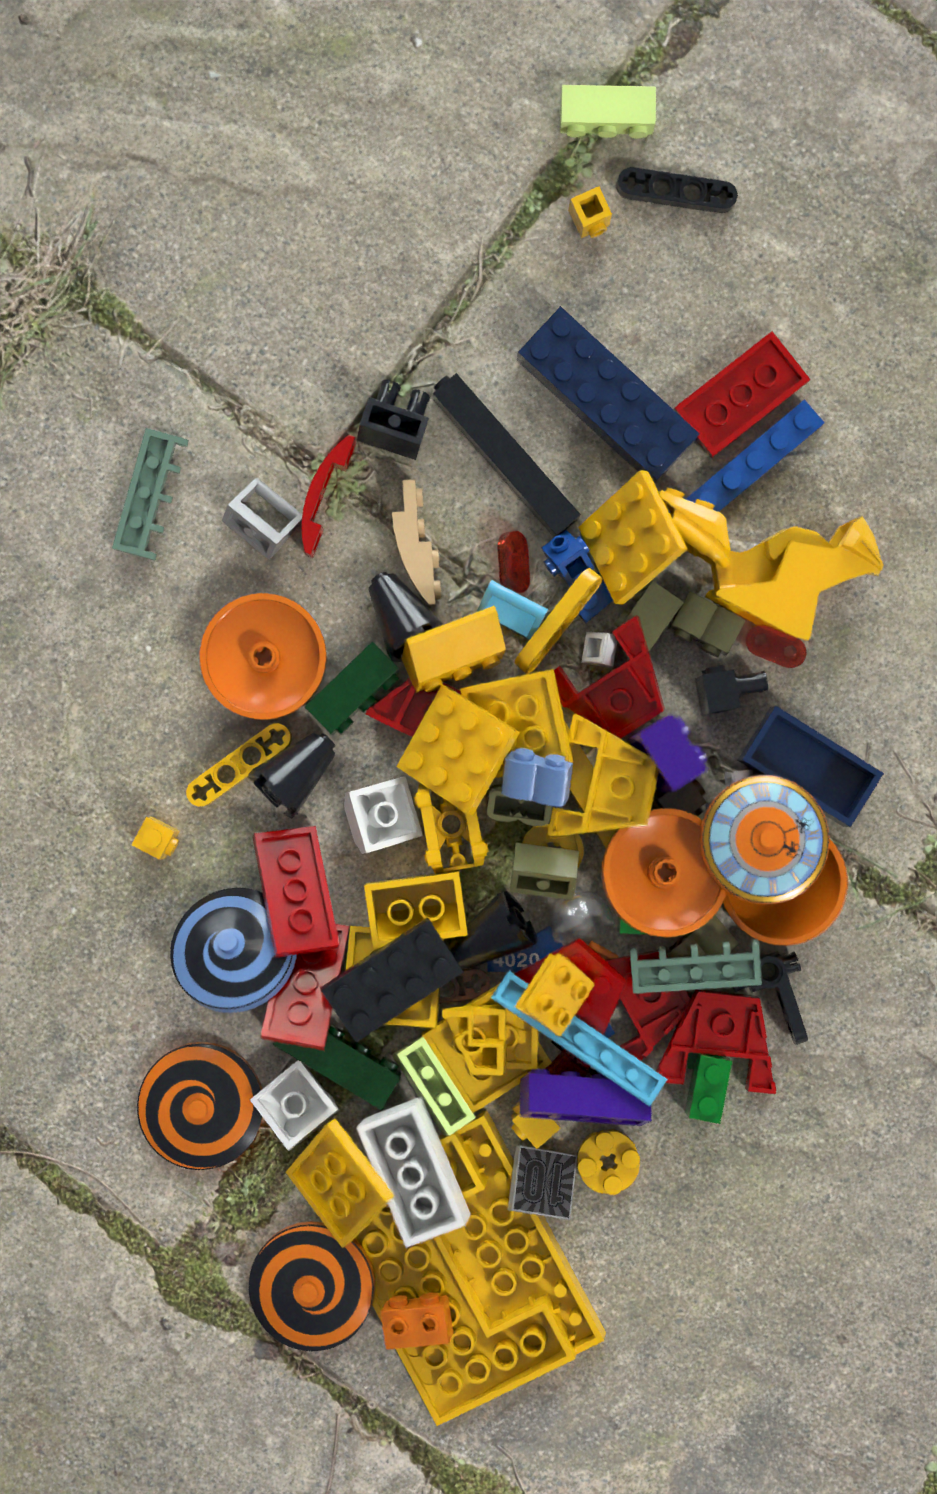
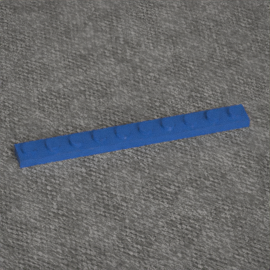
[578,399,824,624]

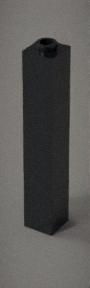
[433,373,581,537]

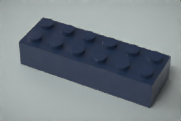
[517,306,700,484]

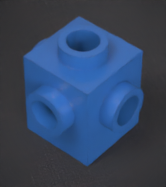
[541,530,595,587]

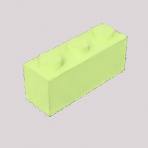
[560,85,656,138]
[392,1037,475,1136]

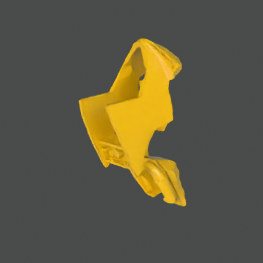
[659,488,884,640]

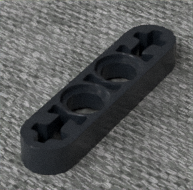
[617,167,738,213]

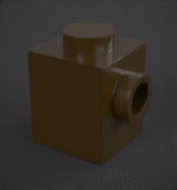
[655,779,707,817]

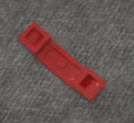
[302,435,357,558]

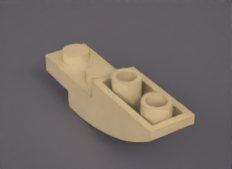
[392,479,441,608]

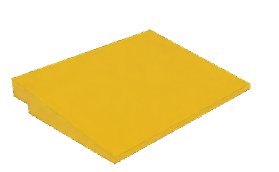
[355,1110,606,1426]

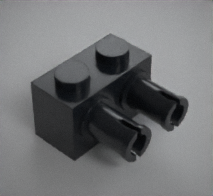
[356,380,430,460]
[695,665,768,716]

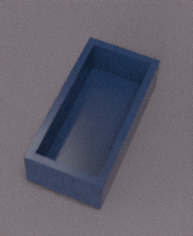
[737,706,884,827]

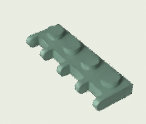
[112,428,189,561]
[630,939,762,994]

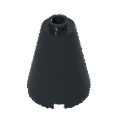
[368,572,443,662]
[248,733,335,819]
[449,891,538,969]

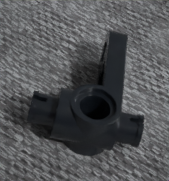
[732,951,808,1045]

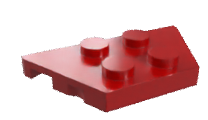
[365,678,461,737]

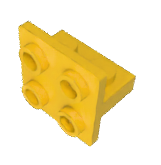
[515,954,594,1037]

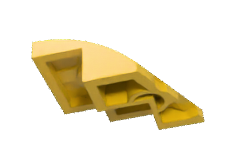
[442,1004,539,1076]

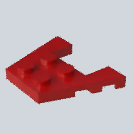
[554,615,665,739]
[498,938,627,1069]
[605,950,691,1061]
[656,989,776,1094]

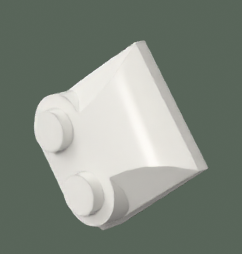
[344,776,423,854]
[250,1060,340,1150]

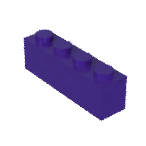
[520,1069,652,1126]

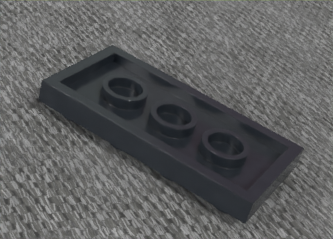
[320,917,463,1042]

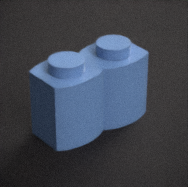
[501,748,573,807]

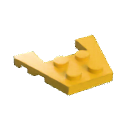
[547,714,659,837]

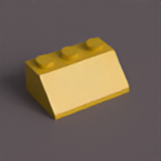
[402,606,506,693]
[364,870,468,949]

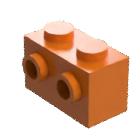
[381,1292,453,1350]

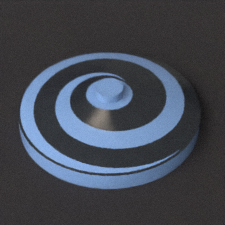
[170,888,297,1013]

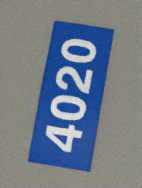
[487,948,546,972]

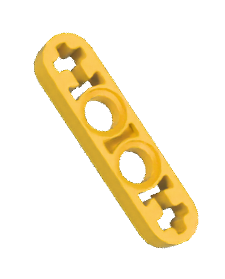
[514,568,603,674]
[186,723,292,807]

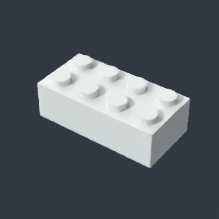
[357,1096,470,1248]

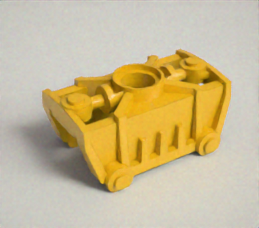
[414,783,488,874]

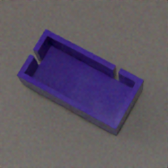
[626,714,707,793]

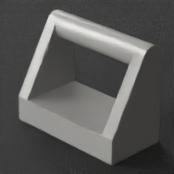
[221,477,302,560]

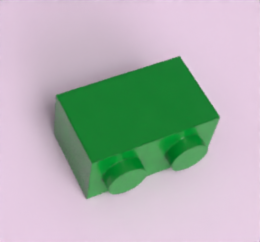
[685,1053,732,1124]

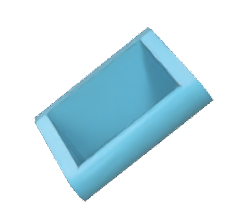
[477,580,548,640]

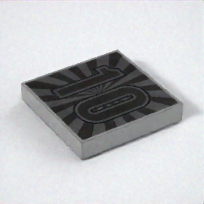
[508,1146,577,1220]

